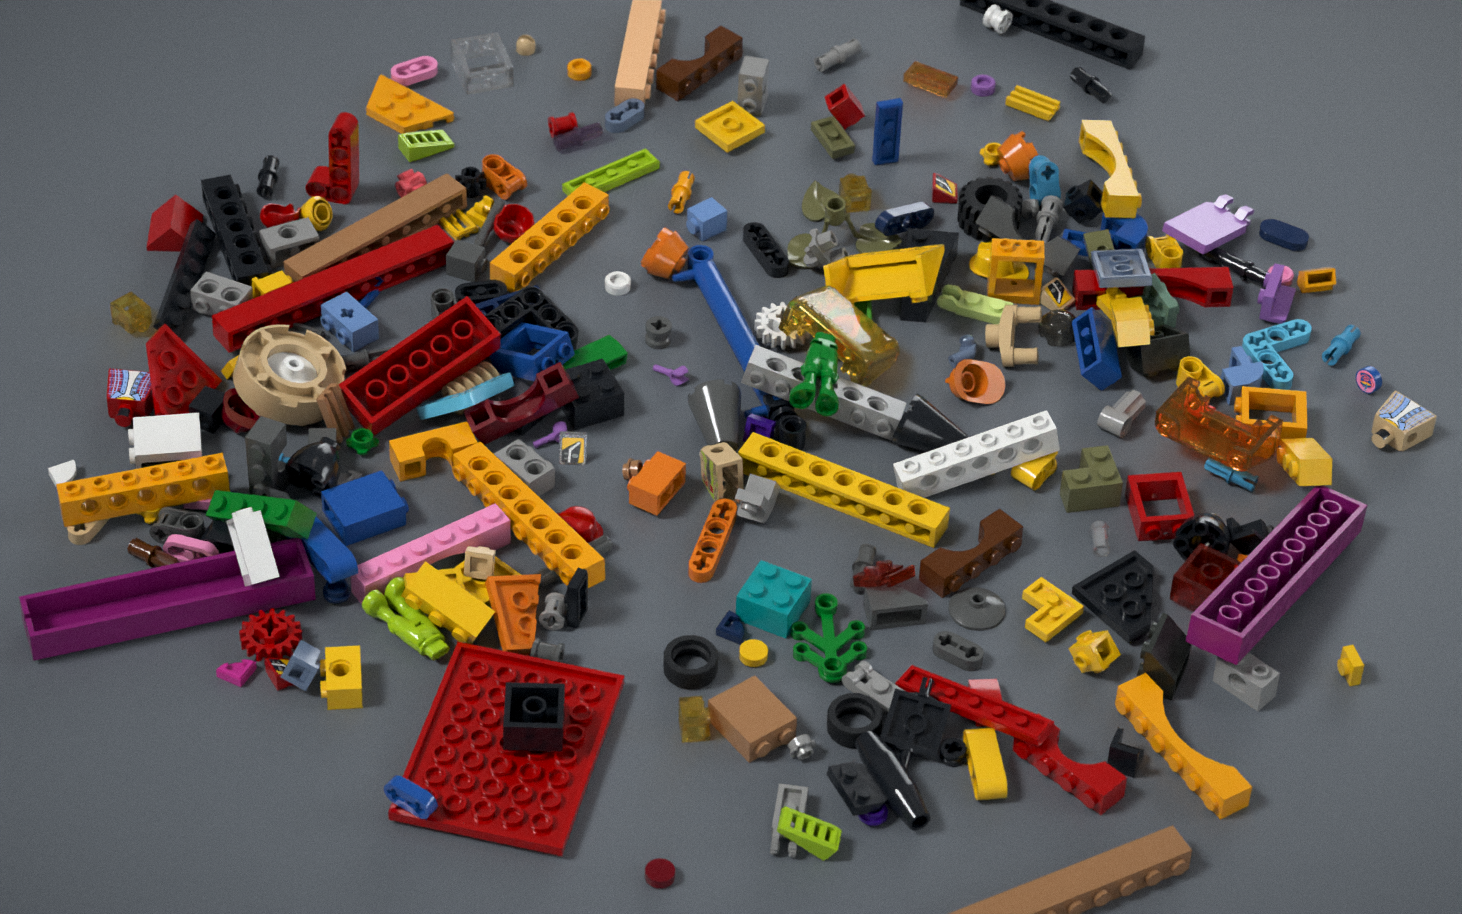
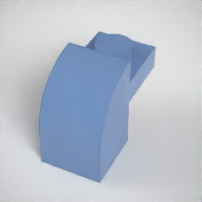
[1221,346,1264,406]

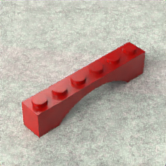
[1072,267,1233,310]

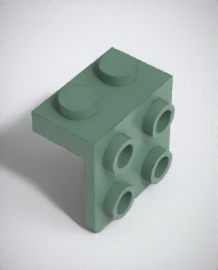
[1133,273,1179,328]

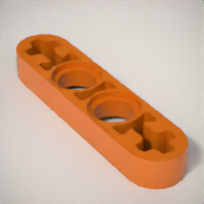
[688,498,737,583]

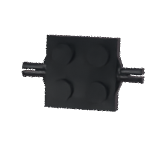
[881,677,951,771]

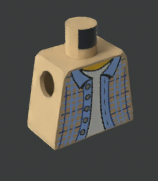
[1371,391,1437,451]

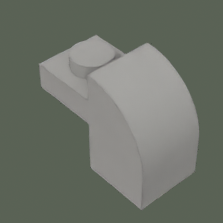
[735,474,780,523]

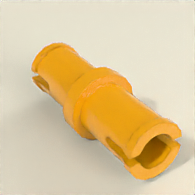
[668,171,695,214]

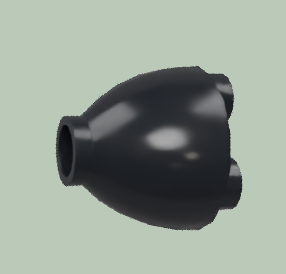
[285,437,341,499]
[1173,513,1230,571]

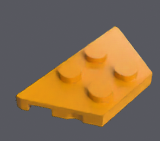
[366,74,454,134]

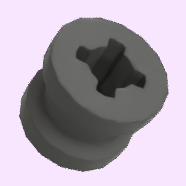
[645,316,672,349]

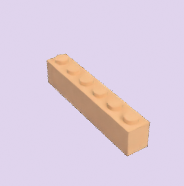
[615,0,666,106]

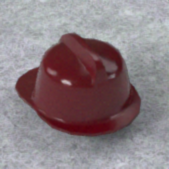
[222,388,260,434]

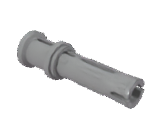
[1033,195,1064,243]

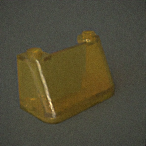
[778,285,900,387]

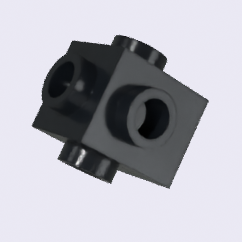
[1063,179,1103,224]

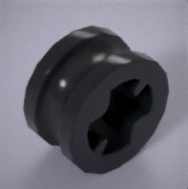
[939,738,967,767]

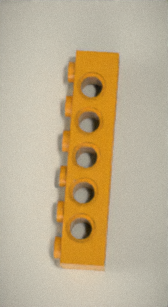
[490,182,610,293]
[56,453,230,527]

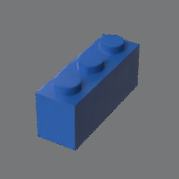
[1072,307,1122,391]

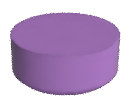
[971,75,996,97]

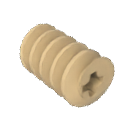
[442,361,499,415]

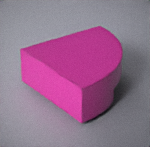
[216,659,257,687]

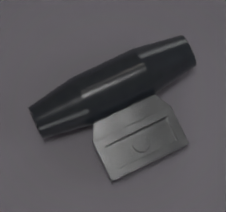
[826,731,930,831]

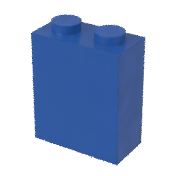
[321,470,409,546]

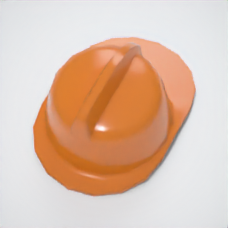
[945,359,1005,404]

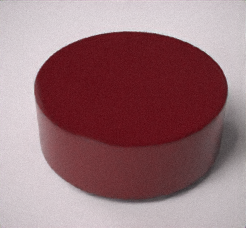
[645,858,675,889]

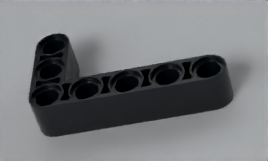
[485,286,579,350]

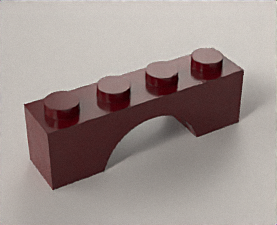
[463,362,579,445]

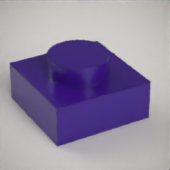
[742,413,776,442]

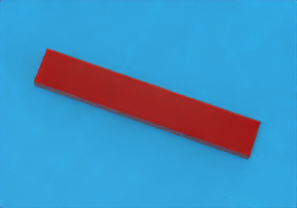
[895,665,1055,747]

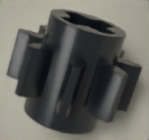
[455,167,487,198]

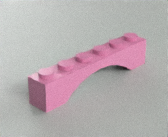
[351,503,511,604]

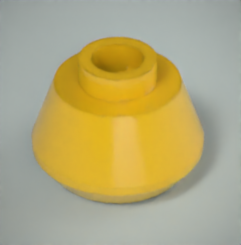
[300,196,333,231]

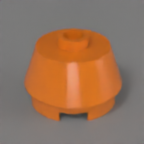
[997,131,1038,181]
[641,227,689,279]

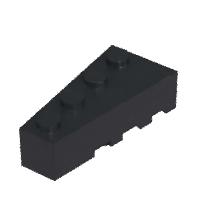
[900,229,959,322]

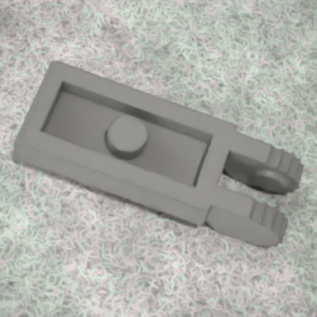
[770,784,809,857]

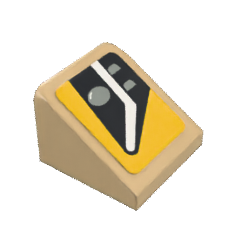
[1039,277,1075,315]

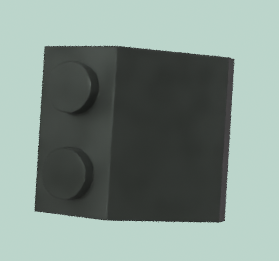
[1122,324,1190,376]

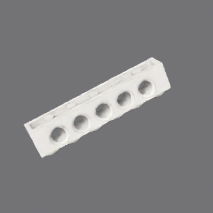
[893,410,1060,498]

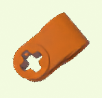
[482,154,527,200]

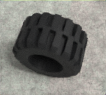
[957,177,1023,241]

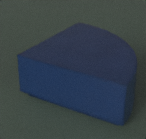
[716,610,744,645]

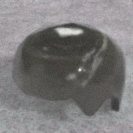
[1038,309,1076,346]

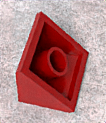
[147,195,204,252]

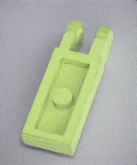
[937,284,1013,324]

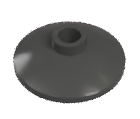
[948,587,1005,631]

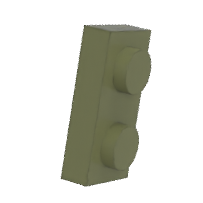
[811,116,855,159]

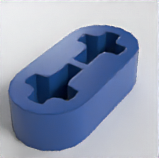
[384,775,438,819]

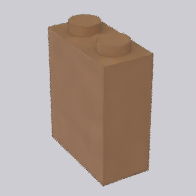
[707,675,797,763]

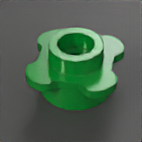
[346,428,379,455]

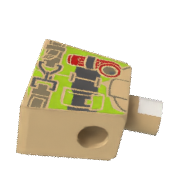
[699,442,744,504]

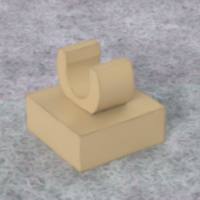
[464,546,496,580]

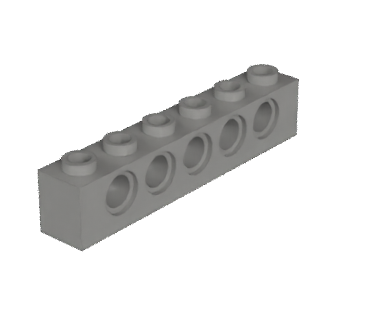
[741,345,906,441]

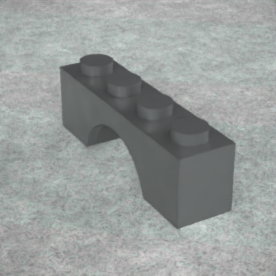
[975,196,1081,277]

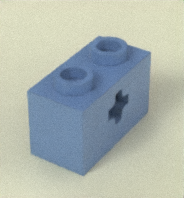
[320,292,379,352]

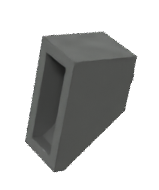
[863,583,928,630]

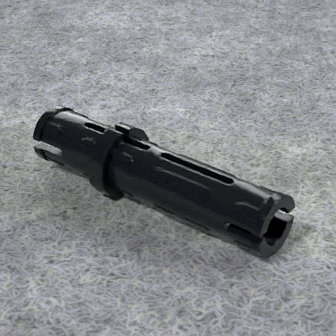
[1199,248,1269,289]

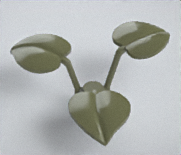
[787,180,902,269]

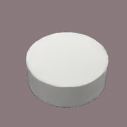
[605,271,631,296]

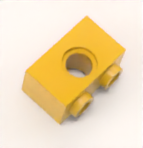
[320,646,363,710]

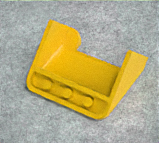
[823,244,945,311]

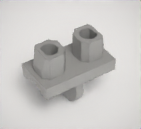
[803,228,849,269]

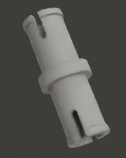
[814,38,862,72]

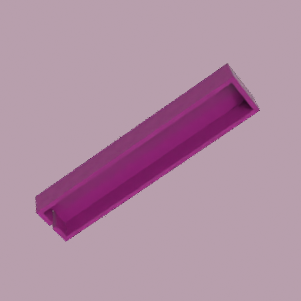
[19,538,316,661]

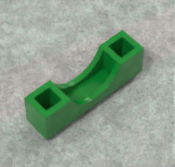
[206,490,317,539]

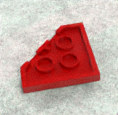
[146,324,222,416]

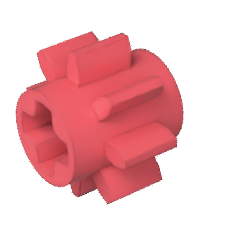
[395,168,427,198]

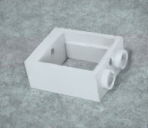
[226,507,280,587]

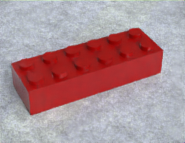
[339,296,501,437]

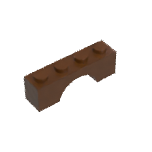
[656,25,743,101]
[919,508,1023,598]

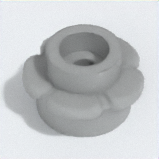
[788,734,816,760]

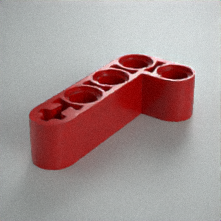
[305,112,359,205]

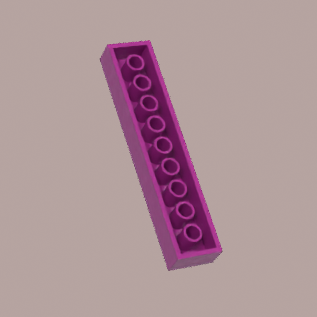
[1186,485,1368,665]

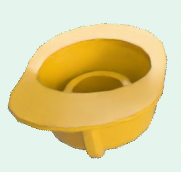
[969,242,1029,279]

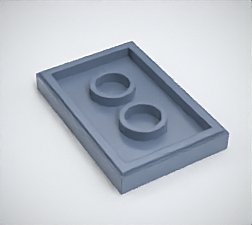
[1091,249,1152,288]

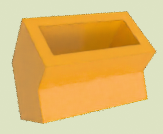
[1297,267,1336,293]

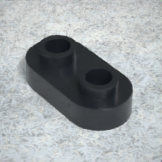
[455,280,507,304]

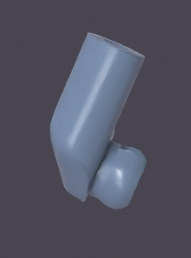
[948,335,977,368]

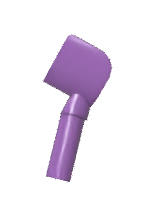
[653,364,689,386]
[533,421,569,448]

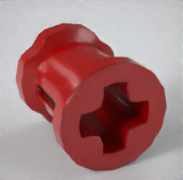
[548,112,578,138]

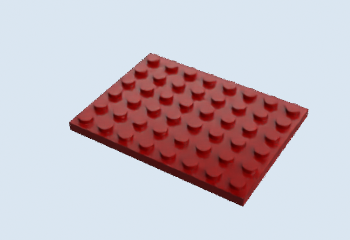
[388,642,625,856]

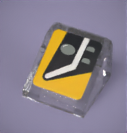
[559,431,587,466]

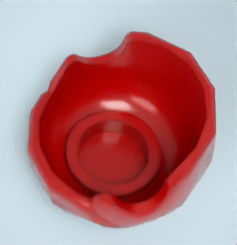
[260,203,301,228]
[493,204,534,244]

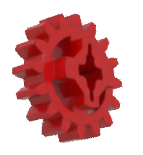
[239,608,303,662]

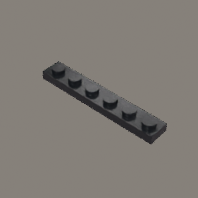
[153,219,216,337]

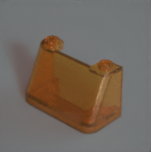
[1155,376,1283,472]

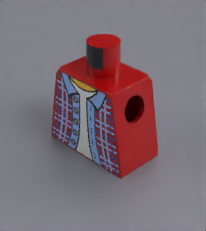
[107,368,154,427]

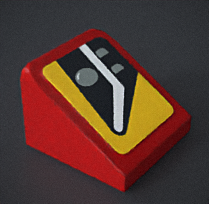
[932,173,958,203]
[265,657,294,691]

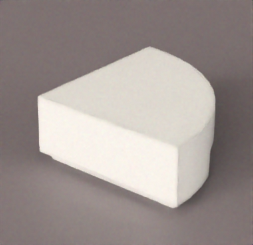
[48,460,77,488]

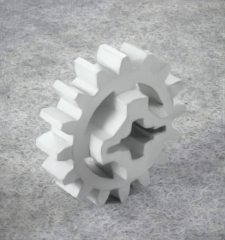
[754,302,812,350]

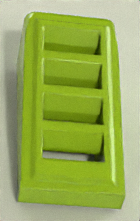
[398,130,454,163]
[777,806,842,861]

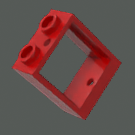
[1125,472,1194,541]

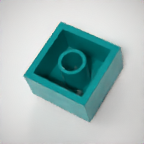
[735,560,812,639]

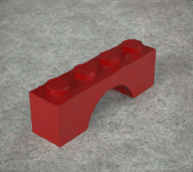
[1012,713,1127,815]

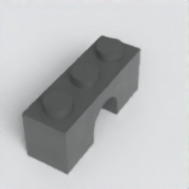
[245,416,290,495]

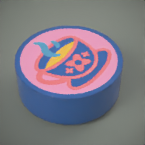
[1356,366,1382,394]

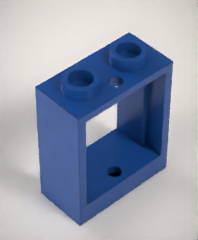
[490,322,575,381]

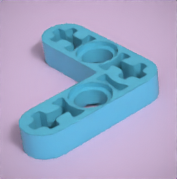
[1242,319,1312,390]
[416,372,515,420]

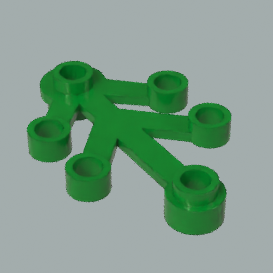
[791,593,867,683]

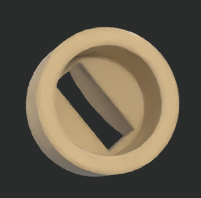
[516,35,536,56]

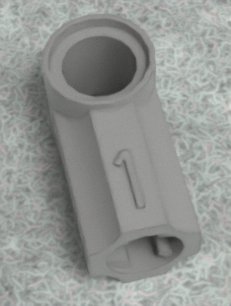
[1097,390,1146,438]

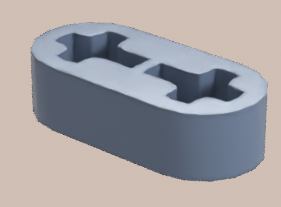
[605,98,645,133]

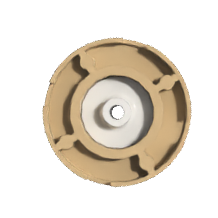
[233,325,346,426]

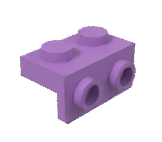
[1257,263,1296,324]

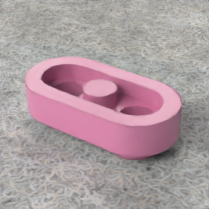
[391,56,438,87]
[163,534,219,562]

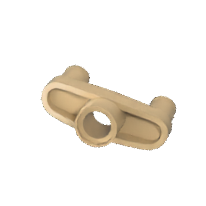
[985,305,1042,367]

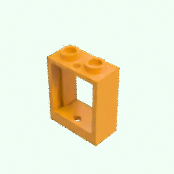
[987,238,1045,305]
[1234,386,1307,446]

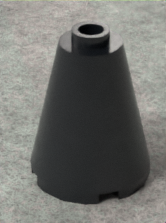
[892,393,968,452]

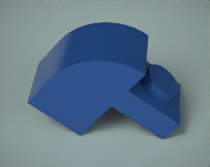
[1100,213,1148,252]

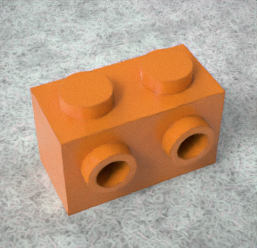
[627,451,686,516]

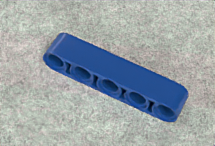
[285,517,358,584]

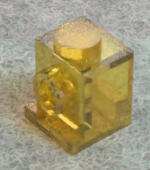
[839,173,872,213]
[110,291,152,334]
[678,696,711,743]

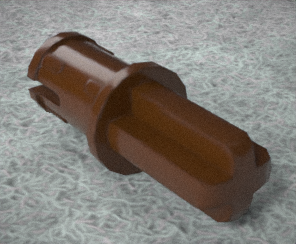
[128,538,180,567]

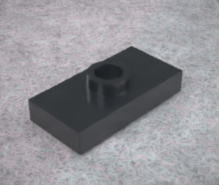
[564,568,588,629]

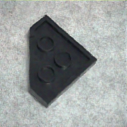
[1072,550,1154,644]

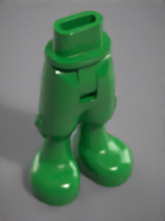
[789,332,839,416]

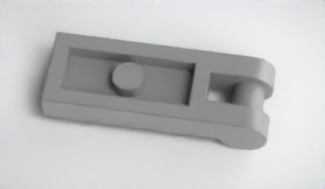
[842,661,904,715]

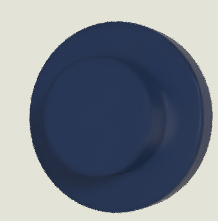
[323,579,351,604]

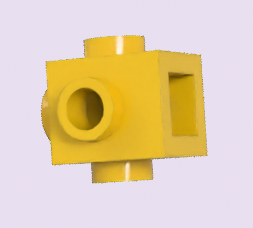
[1068,630,1121,674]

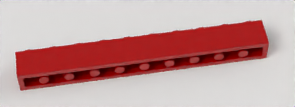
[212,225,454,353]

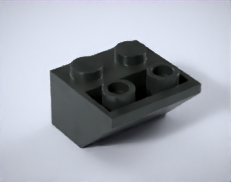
[1137,613,1192,701]

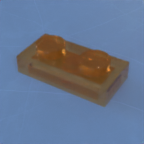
[903,61,958,98]

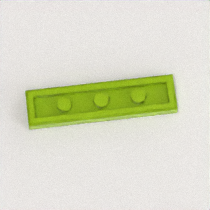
[562,148,660,196]

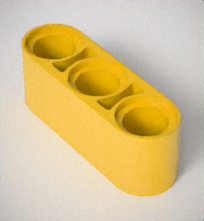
[963,728,1008,801]

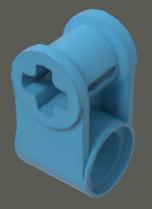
[1029,155,1061,206]

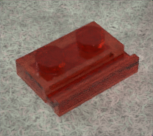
[853,560,915,587]

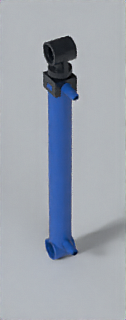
[672,245,806,450]

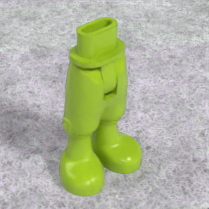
[362,577,450,660]

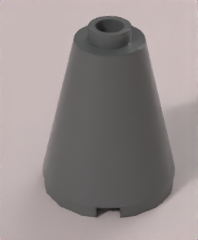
[688,379,742,451]

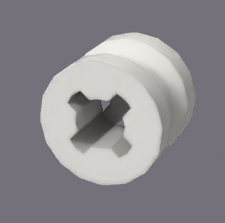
[983,4,1013,34]

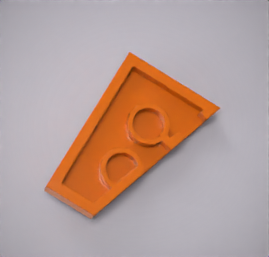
[485,574,541,655]

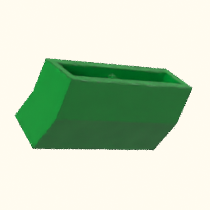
[555,335,628,371]

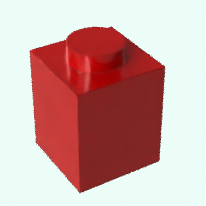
[824,84,865,129]

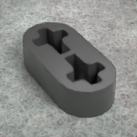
[933,631,984,671]

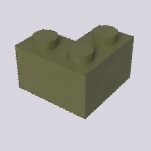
[1060,445,1123,513]

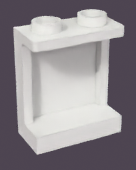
[128,413,202,469]

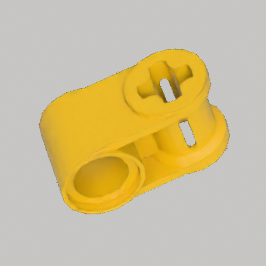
[1145,234,1183,268]
[1176,356,1225,403]
[1011,451,1058,490]

